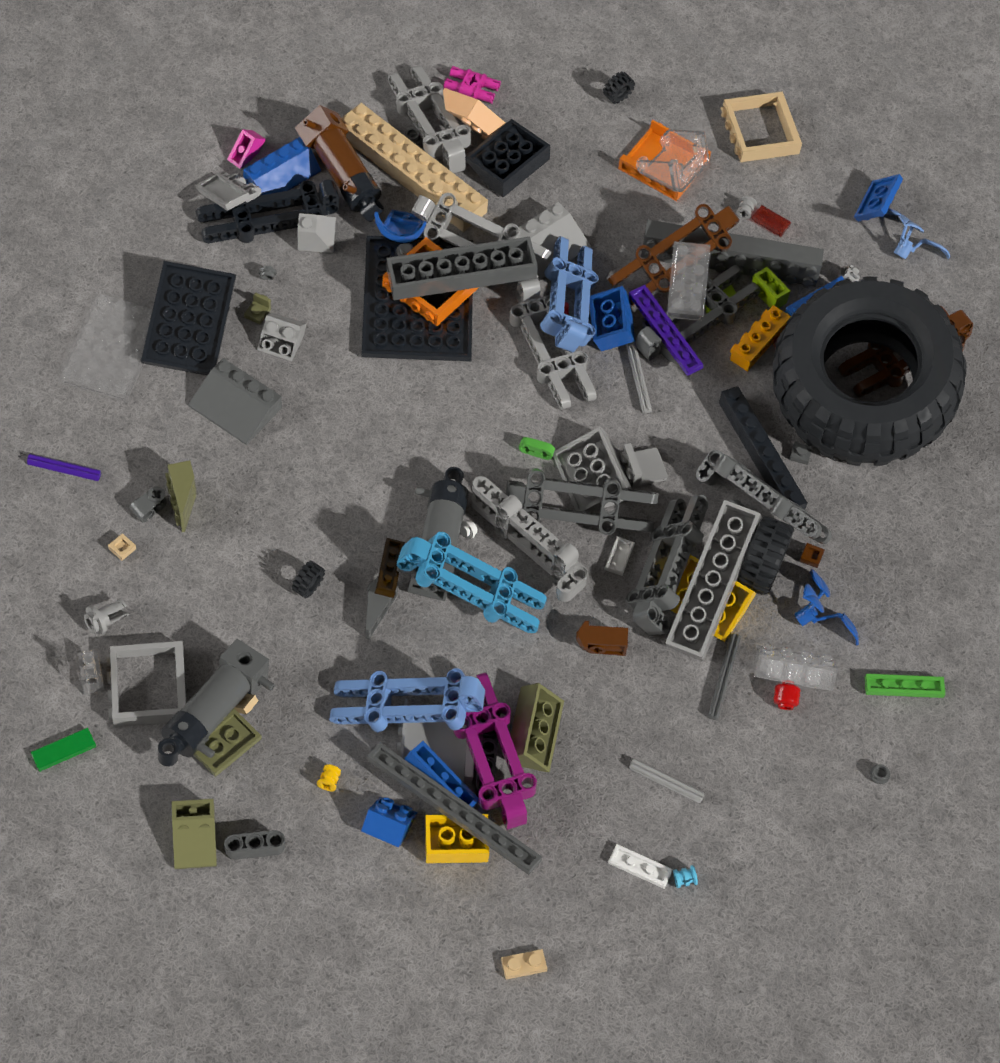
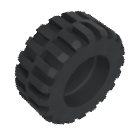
[738,516,794,594]

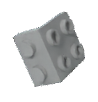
[620,443,668,487]

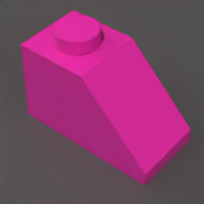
[227,129,266,169]

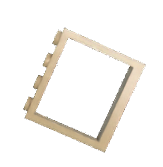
[721,91,802,162]

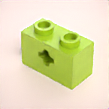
[752,267,790,308]

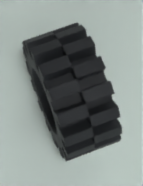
[603,71,635,104]
[292,560,325,598]

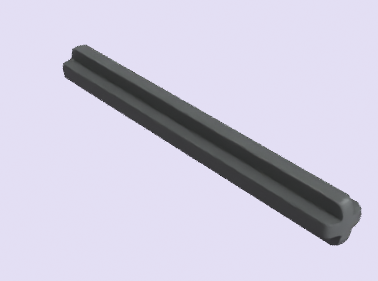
[708,633,741,720]

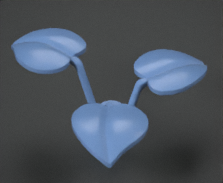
[885,208,950,260]

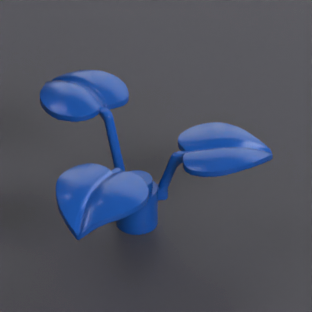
[794,569,859,646]

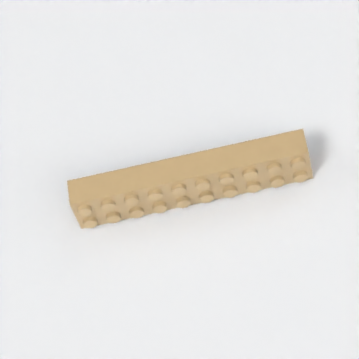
[342,103,488,232]

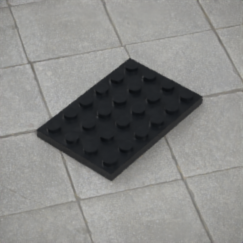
[141,261,236,376]

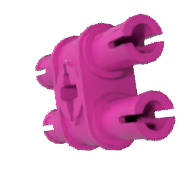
[443,66,501,104]

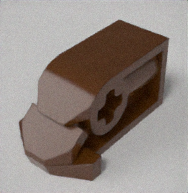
[576,621,628,656]

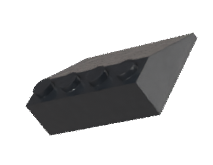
[465,119,550,197]

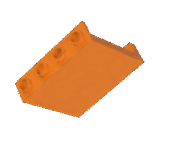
[618,120,711,201]

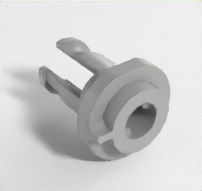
[84,598,129,636]

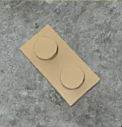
[501,949,547,980]

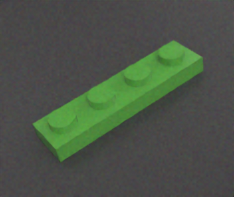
[864,674,945,698]

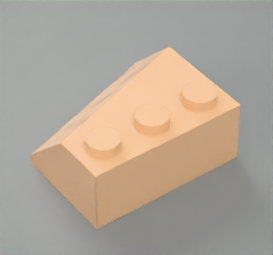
[443,88,506,140]

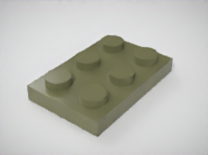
[194,709,262,777]

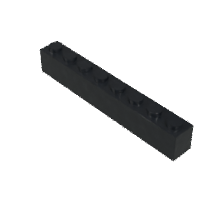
[719,386,808,509]

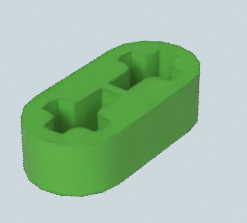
[518,437,555,460]

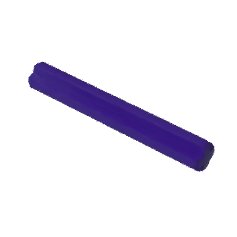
[27,454,101,481]

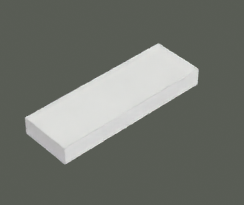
[608,844,673,889]

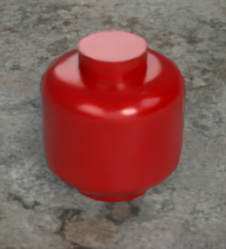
[774,680,800,710]

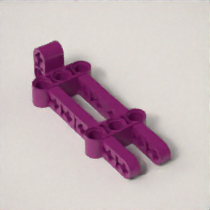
[453,672,537,830]

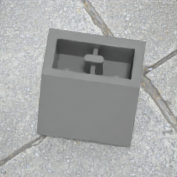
[257,313,306,361]

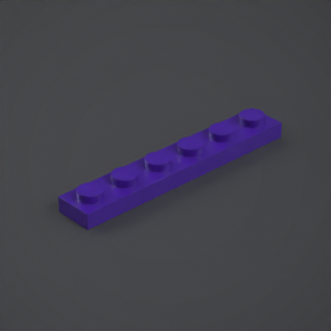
[629,285,703,376]

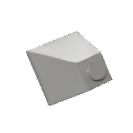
[298,213,336,253]

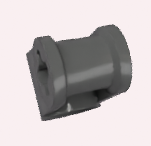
[129,486,167,523]

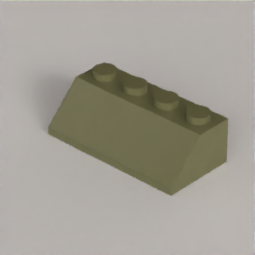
[510,683,564,772]

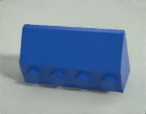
[243,137,321,196]

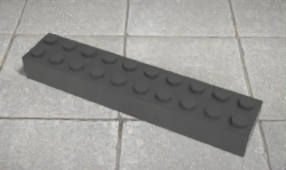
[641,219,824,287]

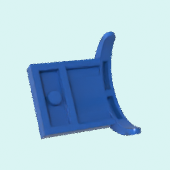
[374,209,427,243]

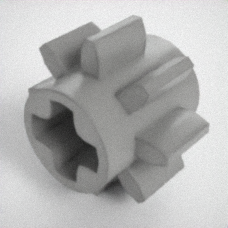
[838,264,860,282]

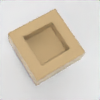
[108,533,136,561]
[234,693,258,715]

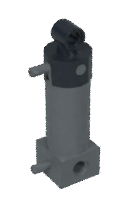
[397,467,469,601]
[158,639,275,767]

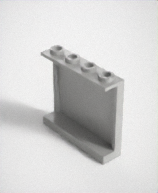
[397,698,474,785]

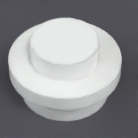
[460,521,477,539]

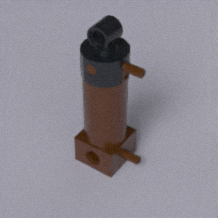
[295,105,384,222]

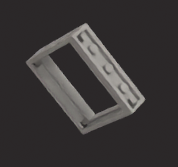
[106,641,187,727]

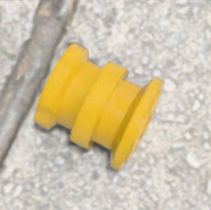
[316,764,341,792]

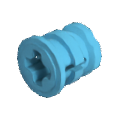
[673,865,698,888]

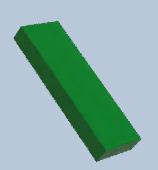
[31,728,96,772]

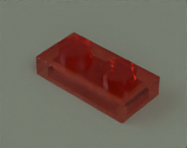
[752,205,791,237]

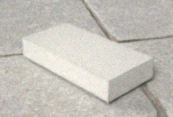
[604,536,635,576]

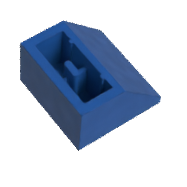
[361,797,418,847]

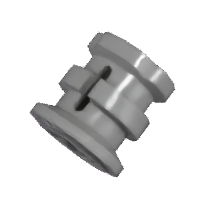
[736,196,757,219]

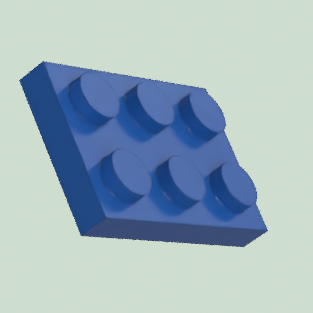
[854,174,903,222]

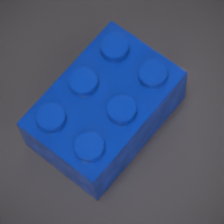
[590,286,635,352]

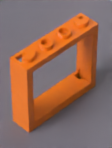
[383,237,479,326]

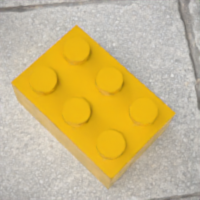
[425,814,489,863]

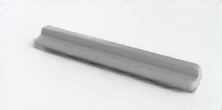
[629,759,705,803]

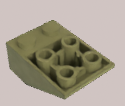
[165,460,196,532]
[172,799,217,869]

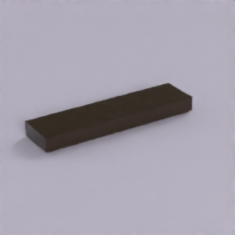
[375,537,405,598]

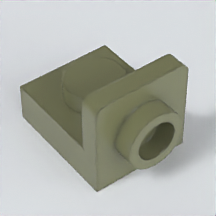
[244,292,271,325]

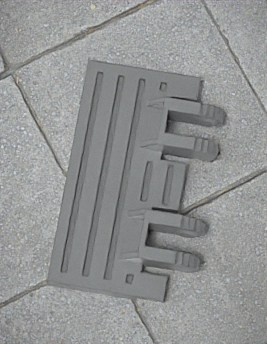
[195,172,262,211]

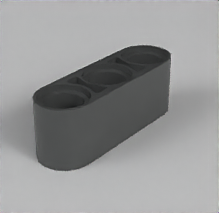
[224,830,285,860]

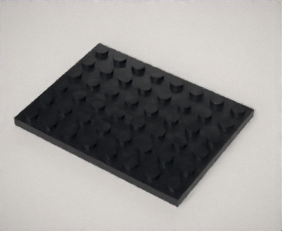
[361,236,473,362]

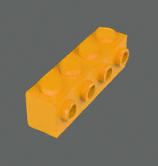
[730,305,791,372]

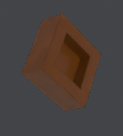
[800,543,825,568]

